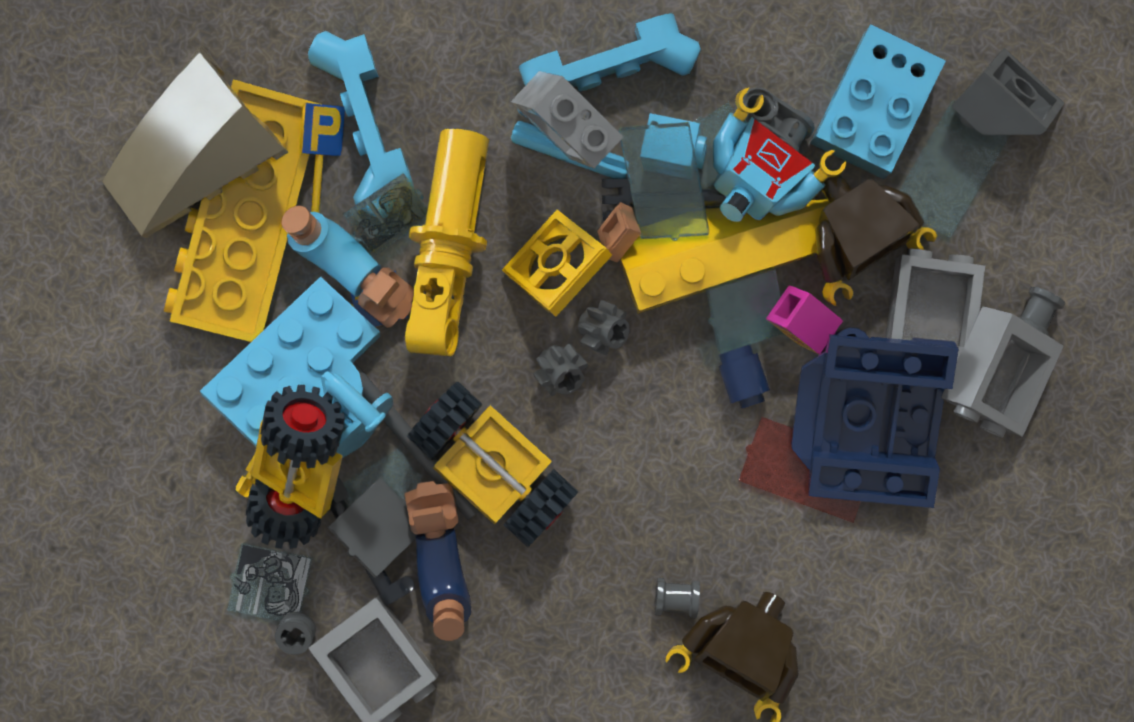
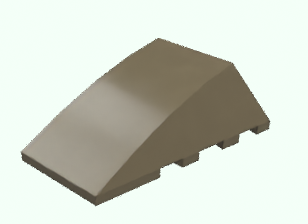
[102,45,288,238]

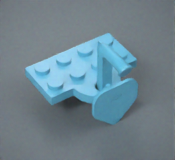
[200,277,393,458]

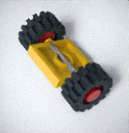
[407,382,579,547]
[245,385,345,549]

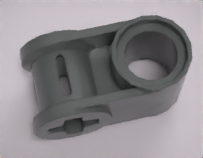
[733,87,815,153]

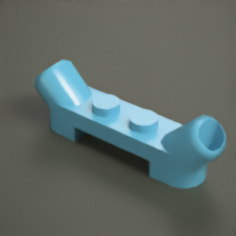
[517,13,701,118]
[308,31,415,216]

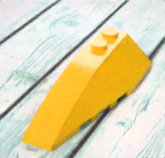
[619,199,830,314]

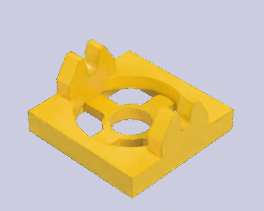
[502,210,612,317]

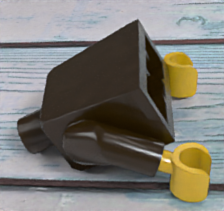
[816,174,937,306]
[666,592,799,722]

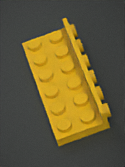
[164,79,319,342]

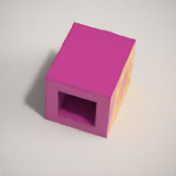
[766,285,843,355]

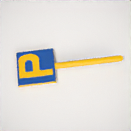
[299,103,345,213]

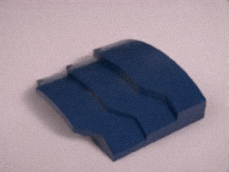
[791,334,959,508]

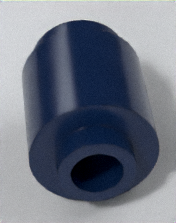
[718,345,770,409]

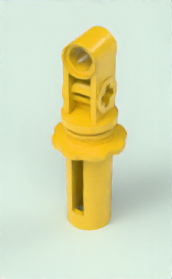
[405,129,489,357]

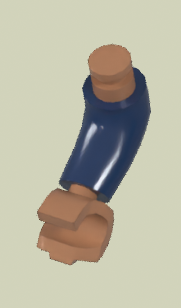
[404,481,471,641]

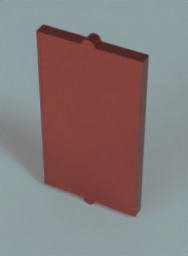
[738,417,861,523]

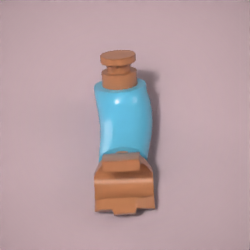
[281,206,414,328]

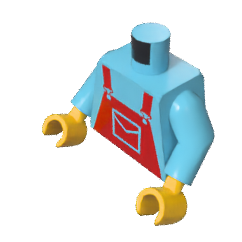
[713,88,846,222]

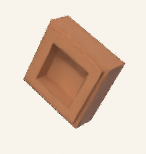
[597,202,641,263]

